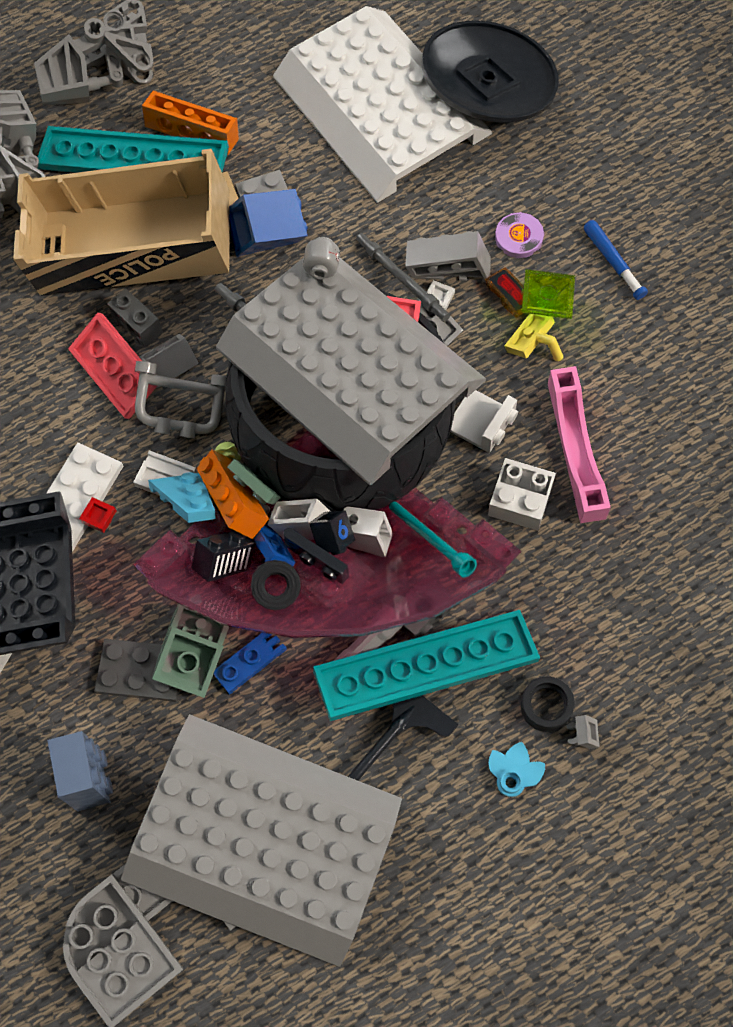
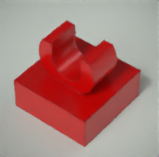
[79,497,117,533]

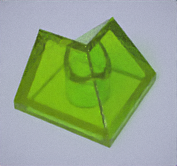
[521,269,575,319]

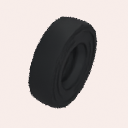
[250,560,301,611]

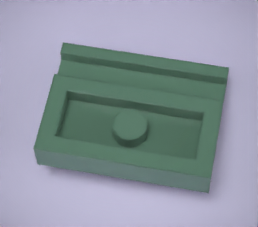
[228,459,281,505]

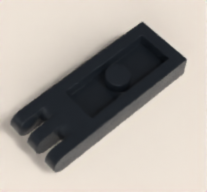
[283,528,349,585]

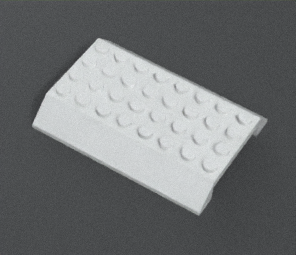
[273,6,492,203]

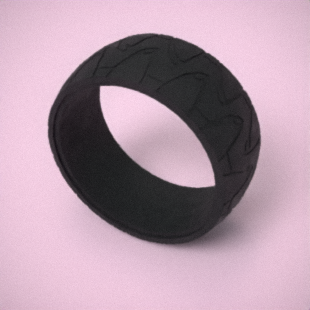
[225,289,455,511]

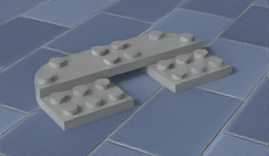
[63,864,236,1027]

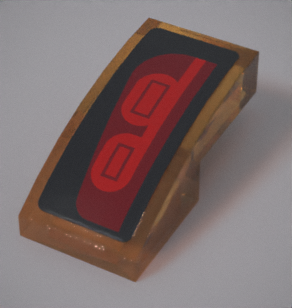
[485,267,536,318]

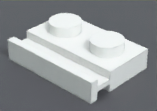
[133,450,197,496]

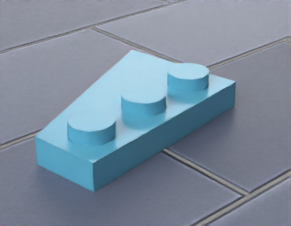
[148,472,215,523]

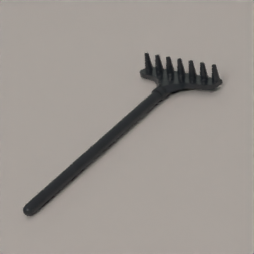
[347,695,458,781]

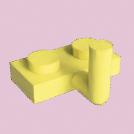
[504,310,563,361]

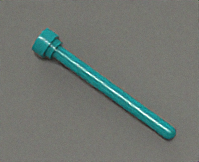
[389,501,477,578]

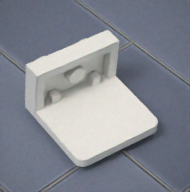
[450,390,518,453]

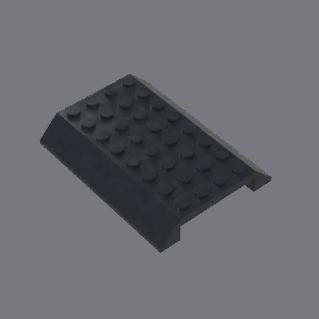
[0,491,76,655]

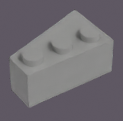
[405,231,491,282]

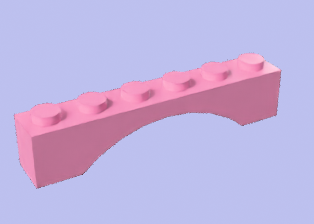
[548,366,611,523]

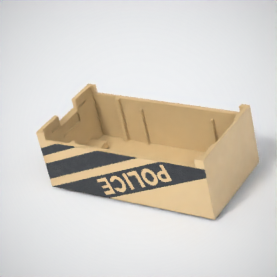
[13,149,229,295]

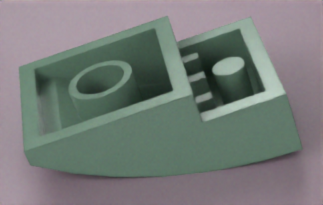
[152,601,232,698]

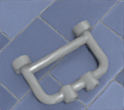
[135,361,227,439]

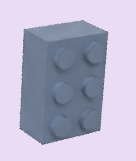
[47,731,113,812]

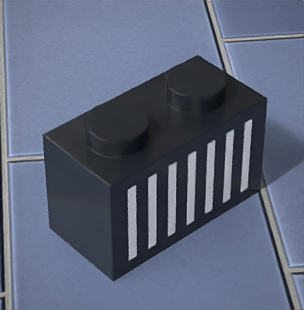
[191,530,256,582]

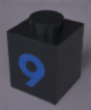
[309,510,355,555]

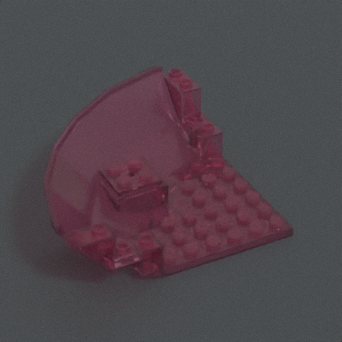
[133,431,522,638]

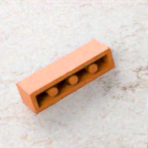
[196,449,269,539]

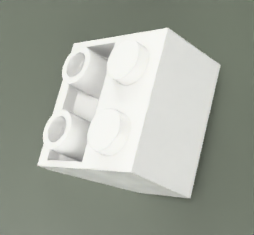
[488,458,556,531]

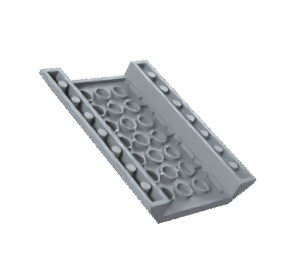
[216,257,486,486]
[121,714,402,967]

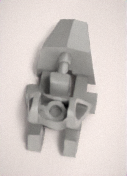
[34,0,153,105]
[0,90,45,218]

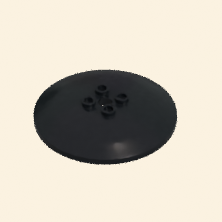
[421,20,559,122]

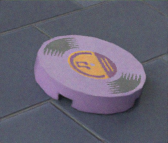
[495,212,544,258]

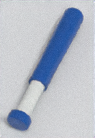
[584,220,648,300]

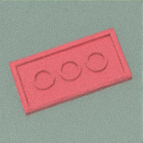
[68,313,157,419]

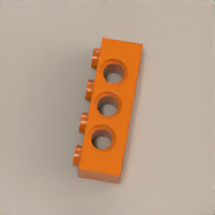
[142,91,239,155]

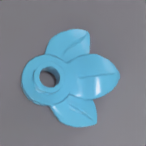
[488,742,545,797]

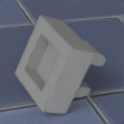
[566,715,600,749]

